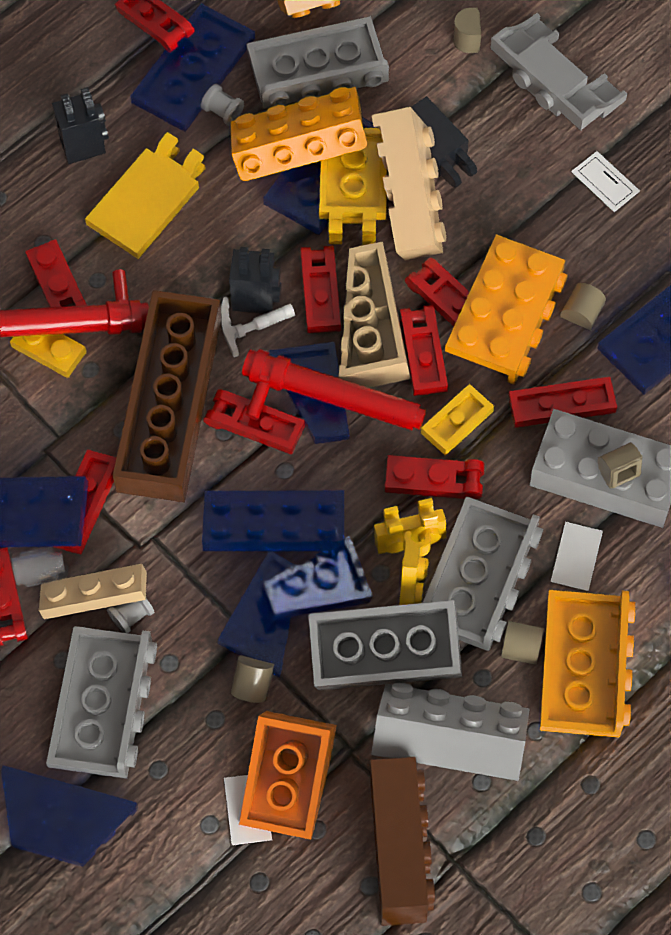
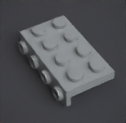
[246,16,389,109]
[423,496,543,651]
[46,626,157,778]

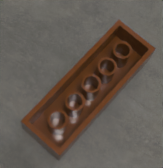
[113,290,222,503]

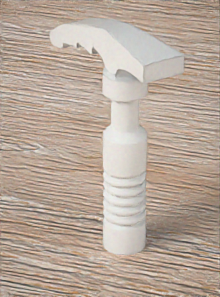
[221,297,295,358]

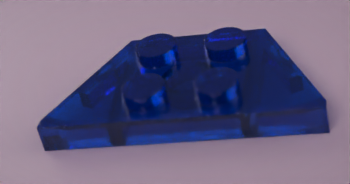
[1,765,138,867]

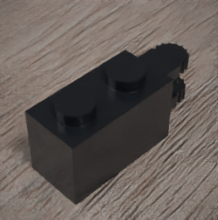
[52,87,109,164]
[411,96,478,188]
[229,246,282,314]

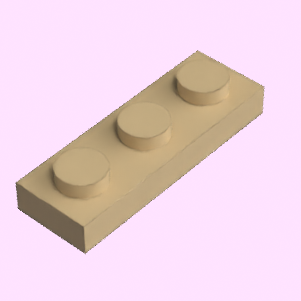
[39,564,147,619]

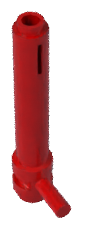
[0,269,149,337]
[242,349,426,431]

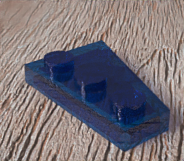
[268,342,349,444]
[260,536,373,620]
[217,550,300,677]

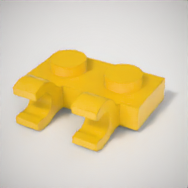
[374,498,446,554]
[399,531,431,605]

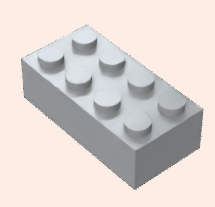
[530,409,671,528]
[309,600,462,690]
[371,683,530,781]

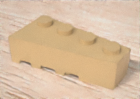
[372,107,446,260]
[339,242,411,388]

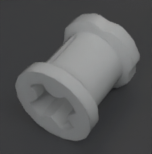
[201,84,244,126]
[107,599,155,633]

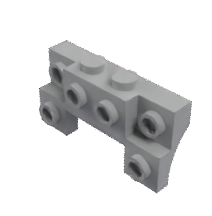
[491,13,627,130]

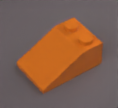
[239,711,337,840]

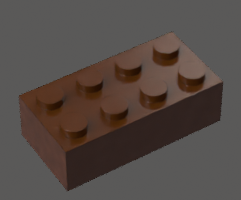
[370,757,435,926]

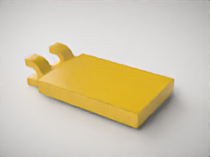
[319,128,387,245]
[85,132,206,259]

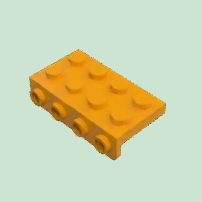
[231,87,367,181]
[445,234,568,384]
[540,590,635,738]

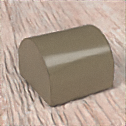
[453,8,481,53]
[560,283,606,331]
[597,442,643,489]
[501,621,544,665]
[231,655,275,703]

